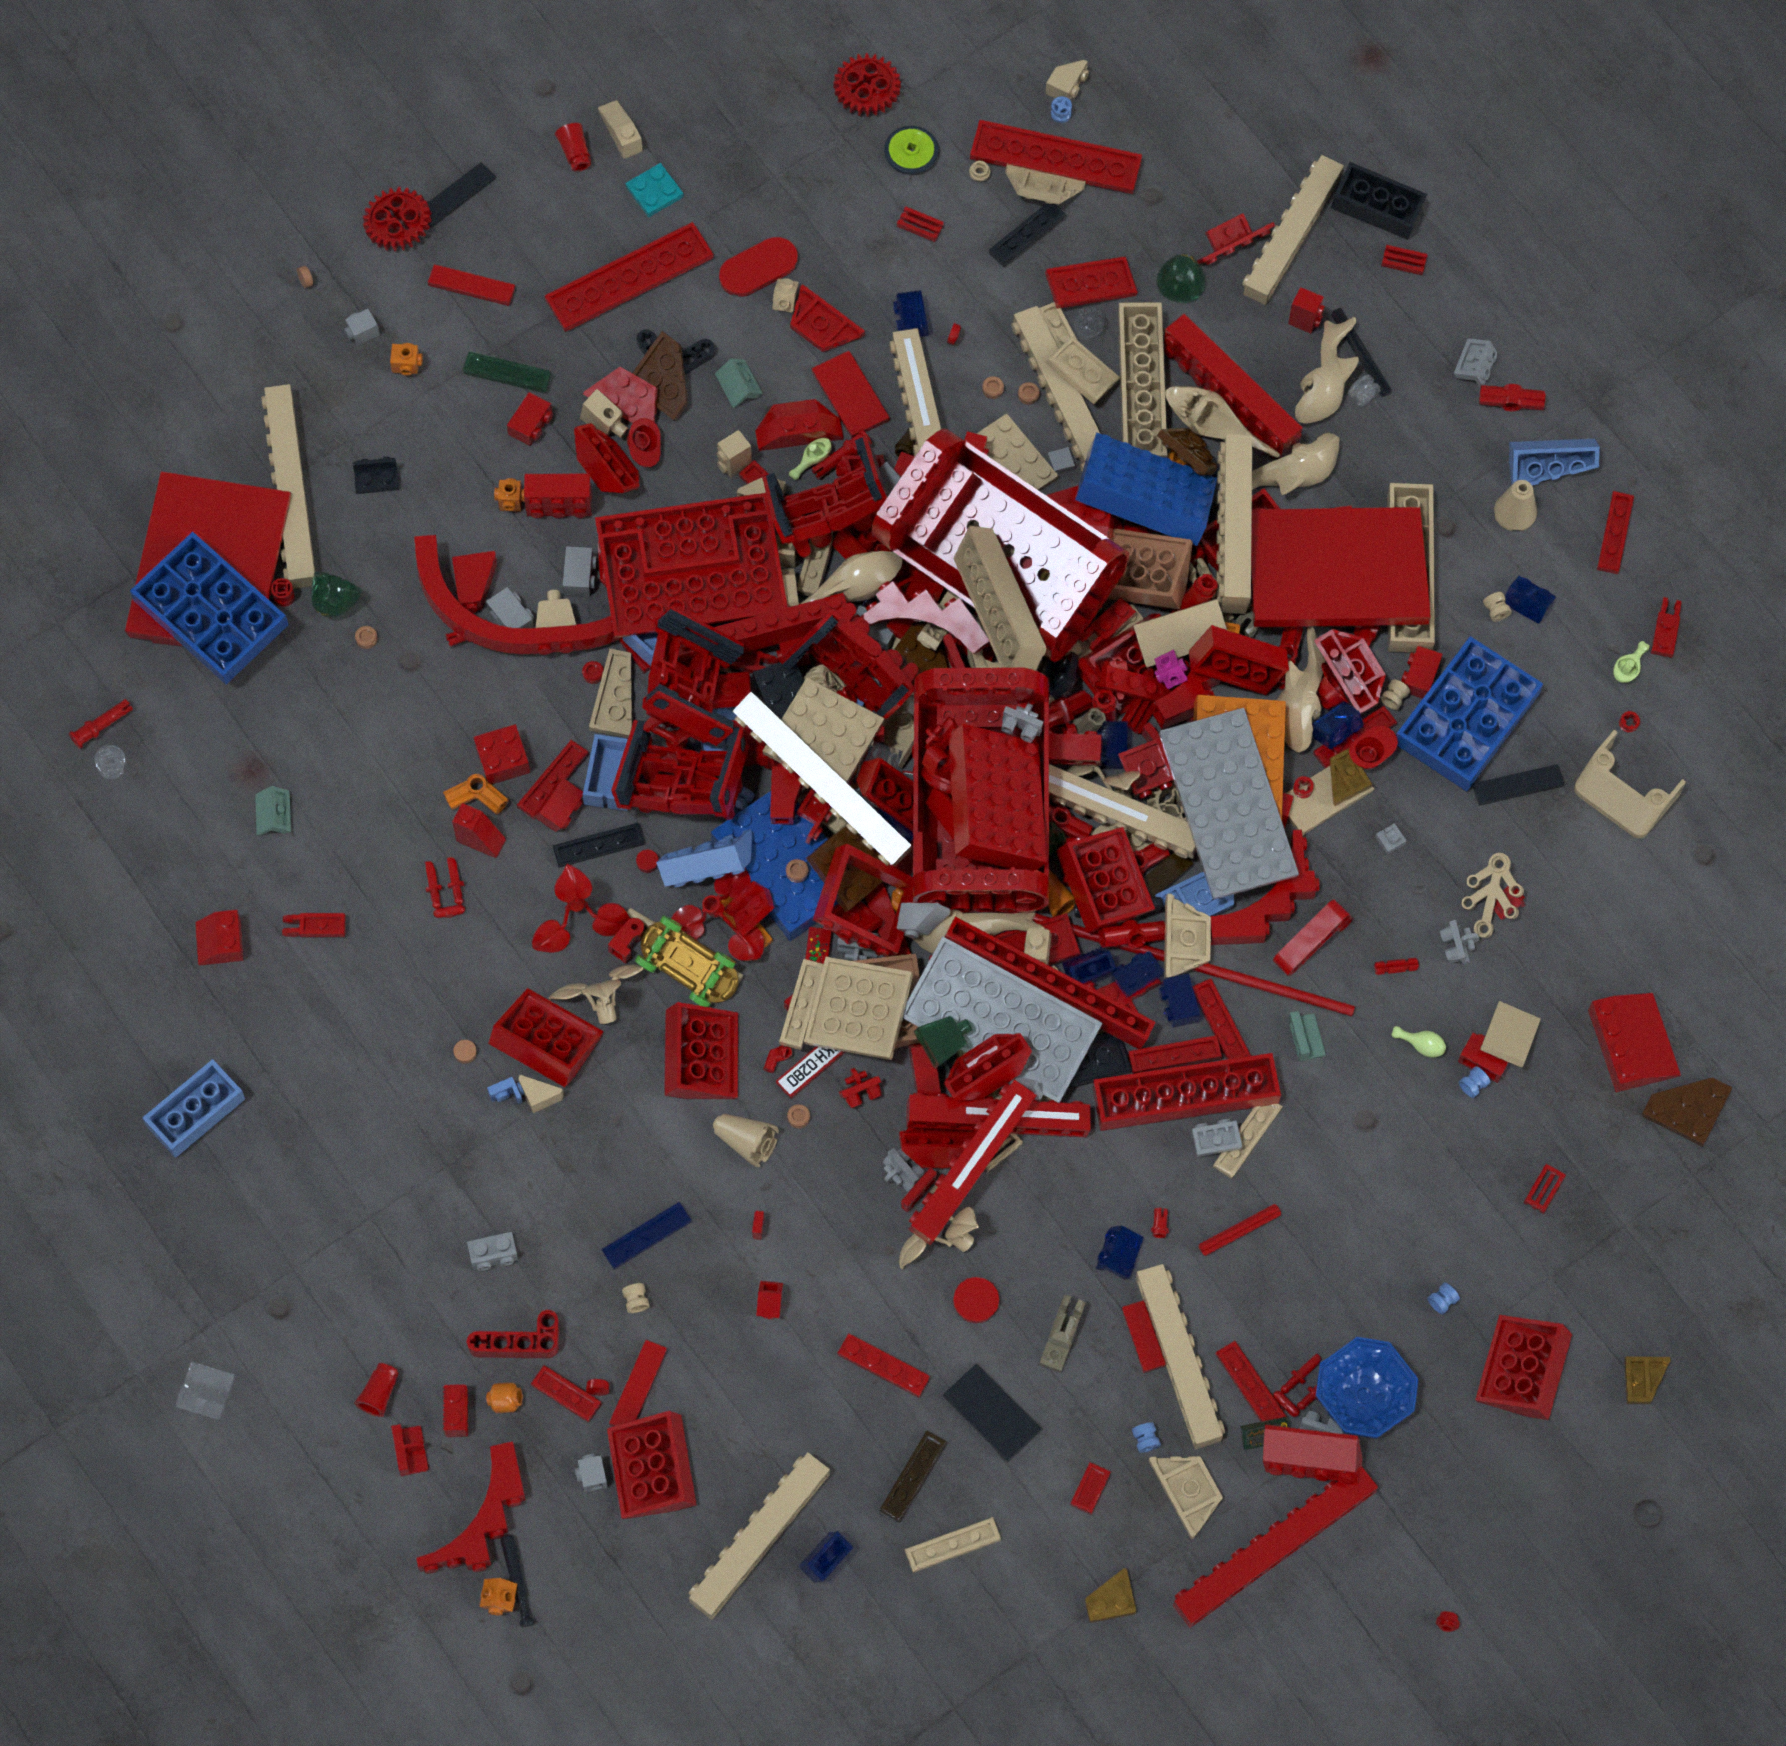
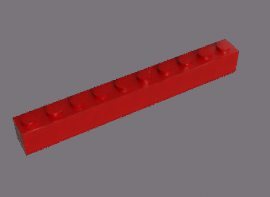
[944,916,1155,1049]
[1173,1466,1378,1628]

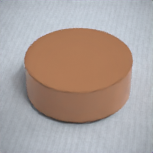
[297,266,313,288]
[982,377,1004,399]
[1018,382,1039,405]
[355,626,378,649]
[786,859,808,883]
[453,1040,477,1064]
[787,1105,810,1129]

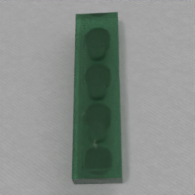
[463,351,551,393]

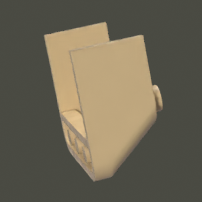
[1574,730,1686,838]

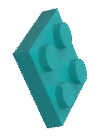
[625,163,684,218]

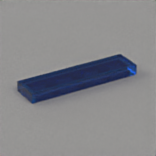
[601,1202,692,1270]

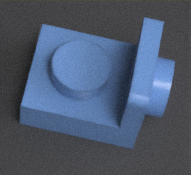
[487,1077,524,1104]

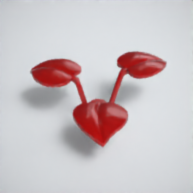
[532,864,631,953]
[671,868,765,961]

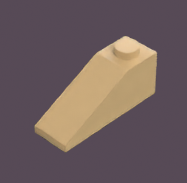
[598,100,642,159]

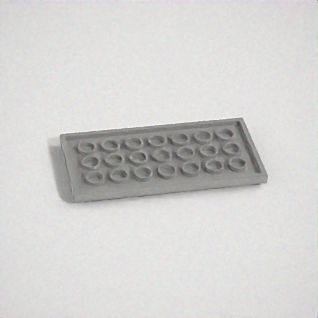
[1159,708,1299,900]
[903,937,1103,1103]

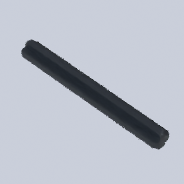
[1331,308,1391,397]

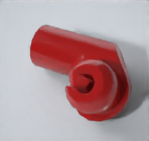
[763,1045,792,1073]

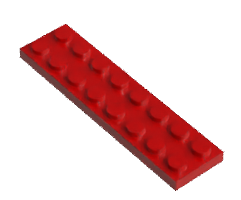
[970,120,1142,194]
[544,222,714,332]

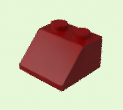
[195,910,244,966]

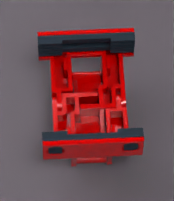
[762,436,887,557]
[780,603,918,721]
[642,606,744,746]
[611,720,750,820]

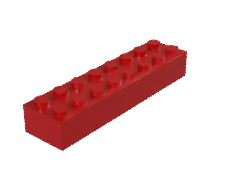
[1163,314,1303,460]
[1092,1053,1281,1131]

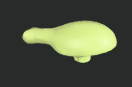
[789,438,832,480]
[1613,641,1650,683]
[1392,1026,1446,1057]

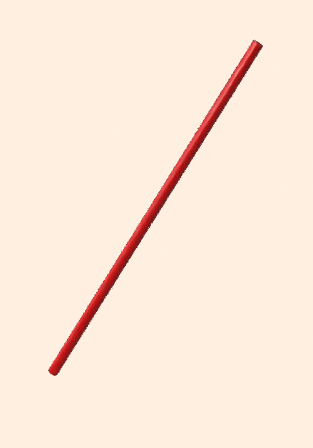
[1007,913,1355,1017]

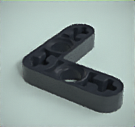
[637,329,715,375]

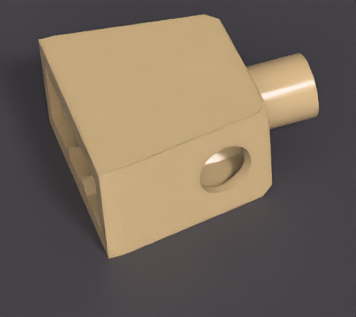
[580,389,629,438]
[536,590,576,628]
[1024,928,1051,965]

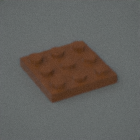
[806,823,883,912]

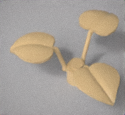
[1065,765,1140,799]
[548,964,646,1024]
[899,1185,979,1270]

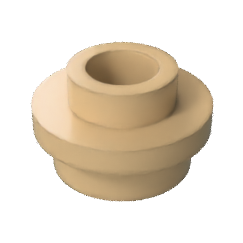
[969,161,990,182]

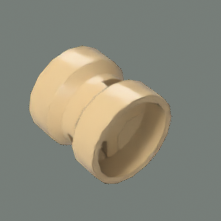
[1483,592,1512,622]
[1380,679,1410,710]
[622,1283,650,1313]

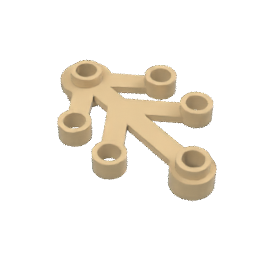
[1461,853,1524,938]

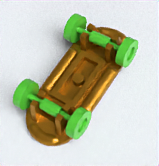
[635,915,739,1007]

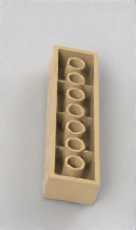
[1118,303,1167,458]
[1216,434,1252,614]
[1387,483,1435,653]
[953,526,1047,671]

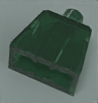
[913,1016,972,1069]

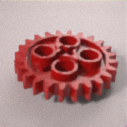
[834,53,901,117]
[363,187,432,251]

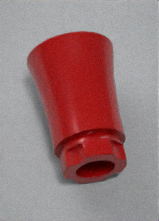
[555,123,591,172]
[1180,574,1218,610]
[1088,689,1118,730]
[354,1363,399,1417]

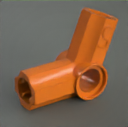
[443,774,509,815]

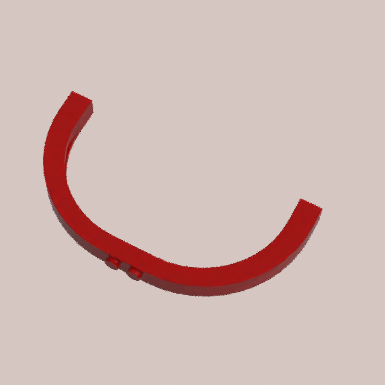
[414,535,623,655]

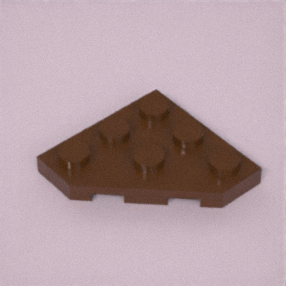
[632,331,688,421]
[1157,428,1218,476]
[894,621,948,685]
[1641,1077,1733,1147]

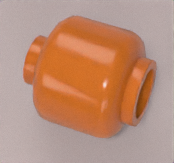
[486,1382,523,1413]

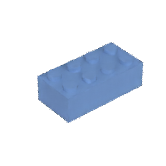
[143,1059,245,1158]

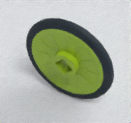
[884,126,939,174]

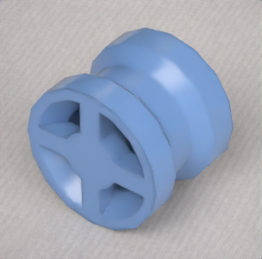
[1051,96,1072,123]

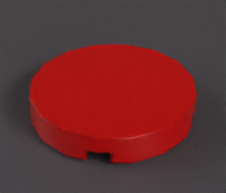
[953,1277,999,1324]

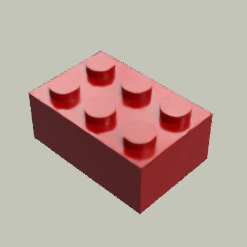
[524,473,592,518]

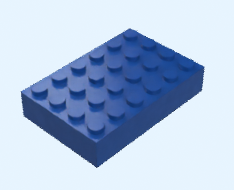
[1075,432,1217,546]
[130,531,288,685]
[1396,636,1543,792]
[711,791,839,942]

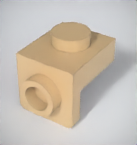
[772,279,799,312]

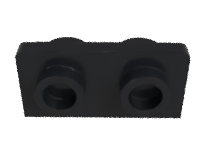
[353,457,399,494]
[1042,652,1079,699]

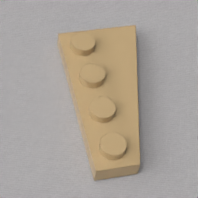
[589,649,632,738]

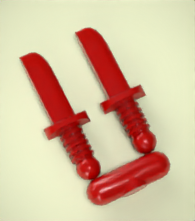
[425,857,465,918]
[1273,1353,1321,1417]

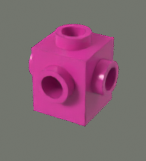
[1154,649,1188,689]

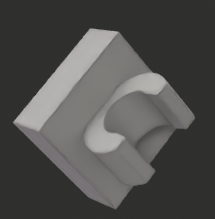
[1375,823,1406,855]

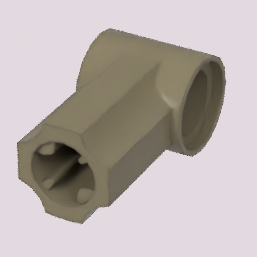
[1072,708,1106,734]

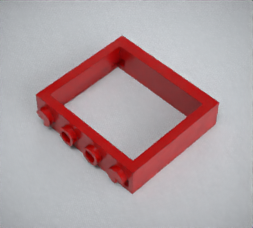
[813,844,913,957]

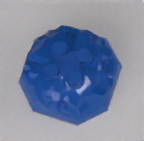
[1315,1337,1418,1439]

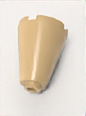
[1494,480,1537,531]
[713,1114,779,1167]

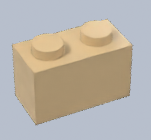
[717,430,752,478]

